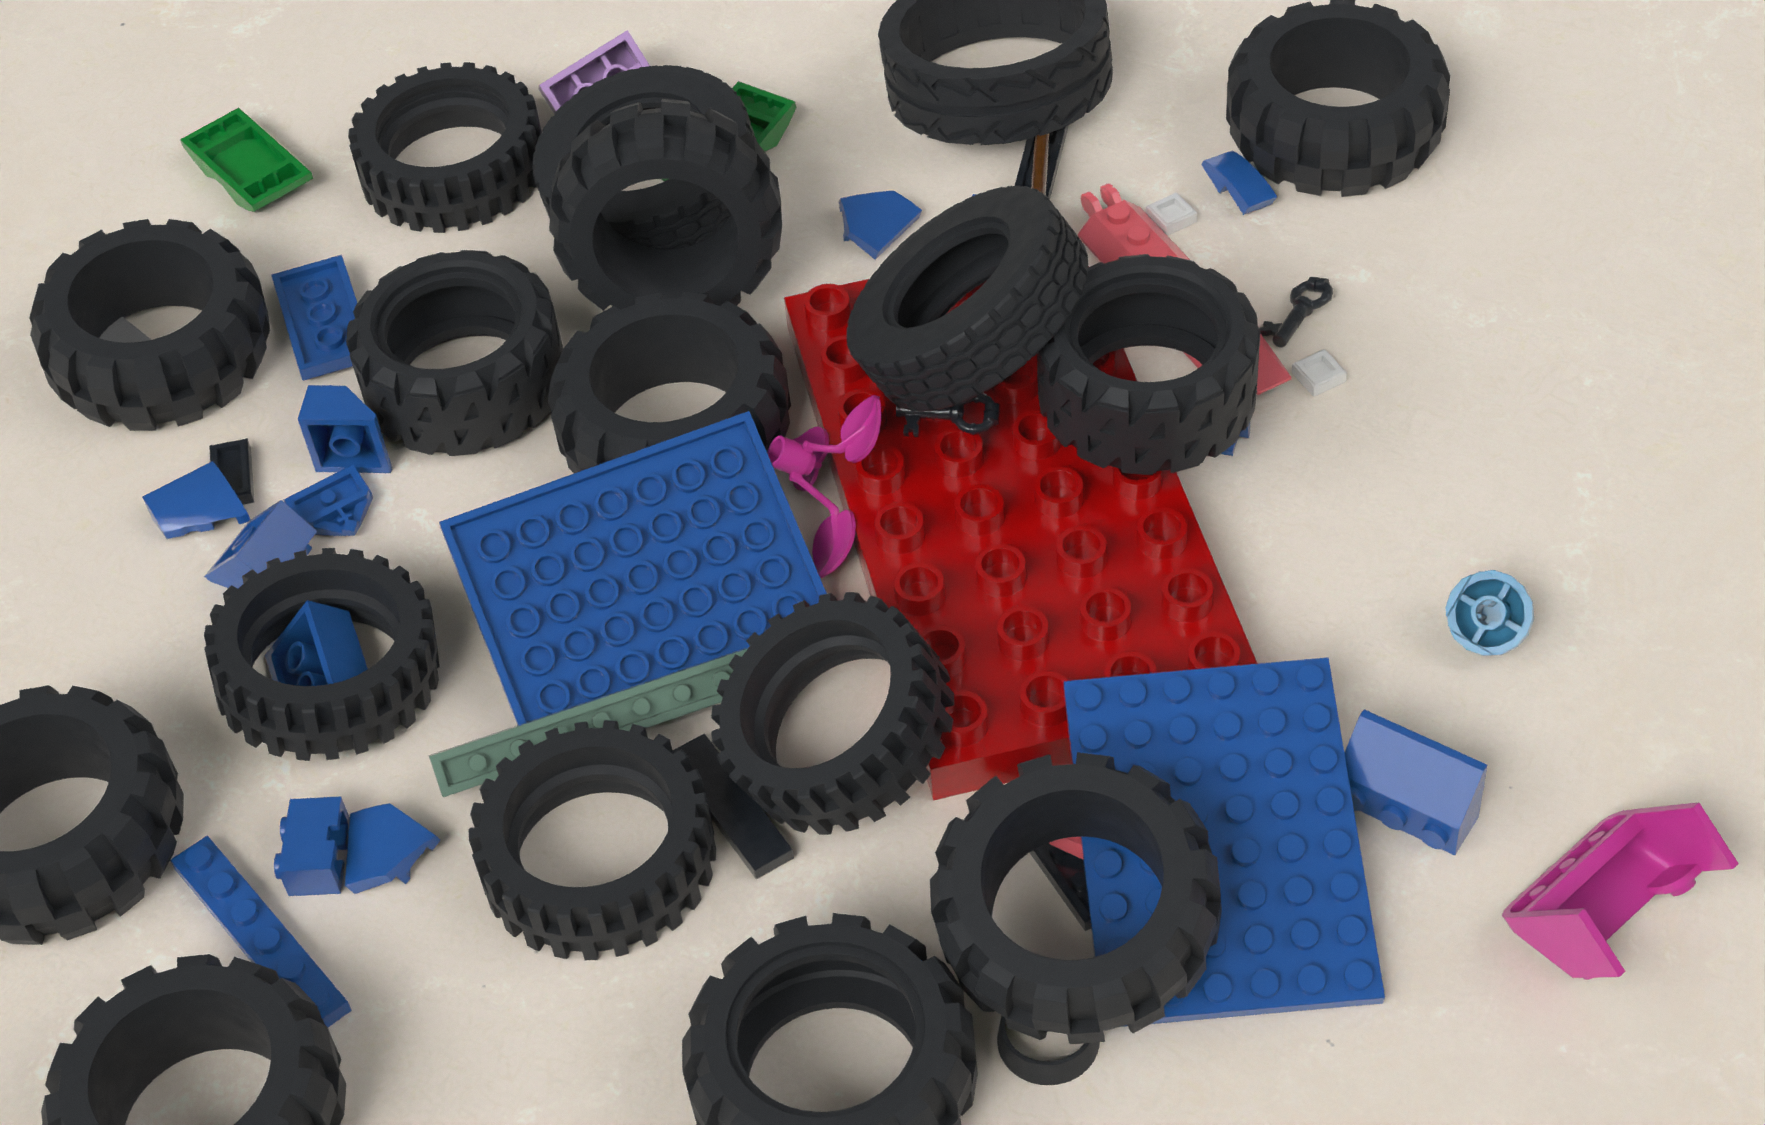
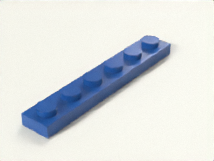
[170,835,352,1027]

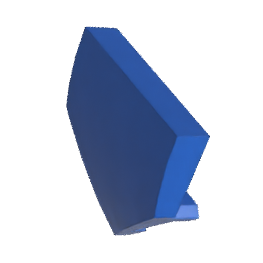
[839,190,922,260]
[283,465,373,536]
[345,803,440,894]

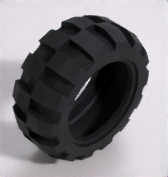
[682,913,978,1125]

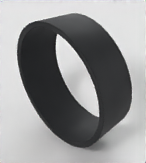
[997,1015,1100,1085]

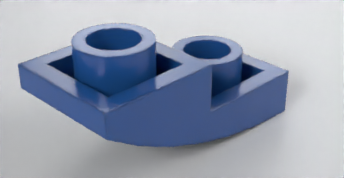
[1201,150,1277,215]

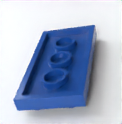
[271,255,357,381]

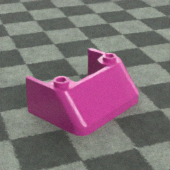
[1502,802,1739,980]

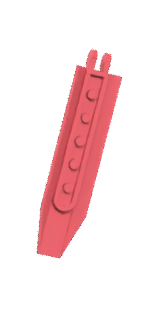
[1078,183,1291,395]

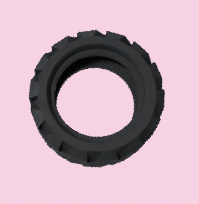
[346,250,563,456]
[1037,254,1260,475]

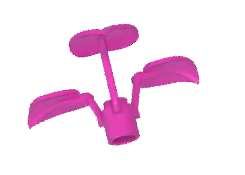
[767,395,881,578]

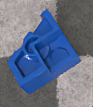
[142,461,251,539]

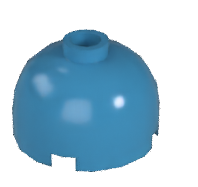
[1445,570,1534,656]

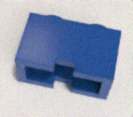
[274,796,350,896]

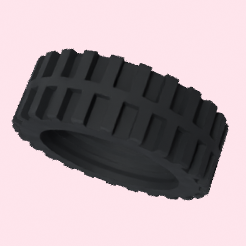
[348,62,542,233]
[204,548,440,761]
[711,592,955,835]
[468,720,716,961]

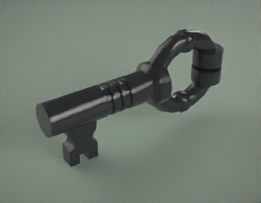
[1260,277,1333,348]
[896,393,1001,437]

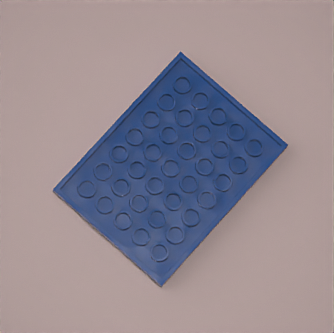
[439,411,827,725]
[1063,657,1385,1027]

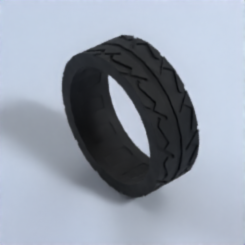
[878,0,1113,145]

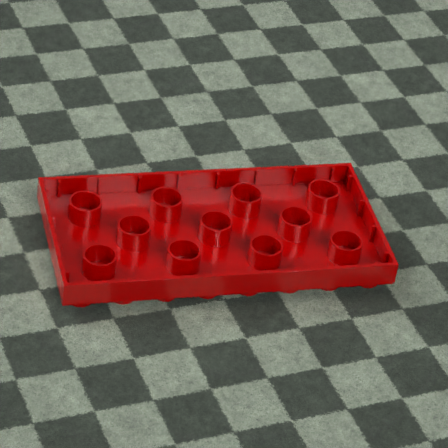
[784,266,1258,801]

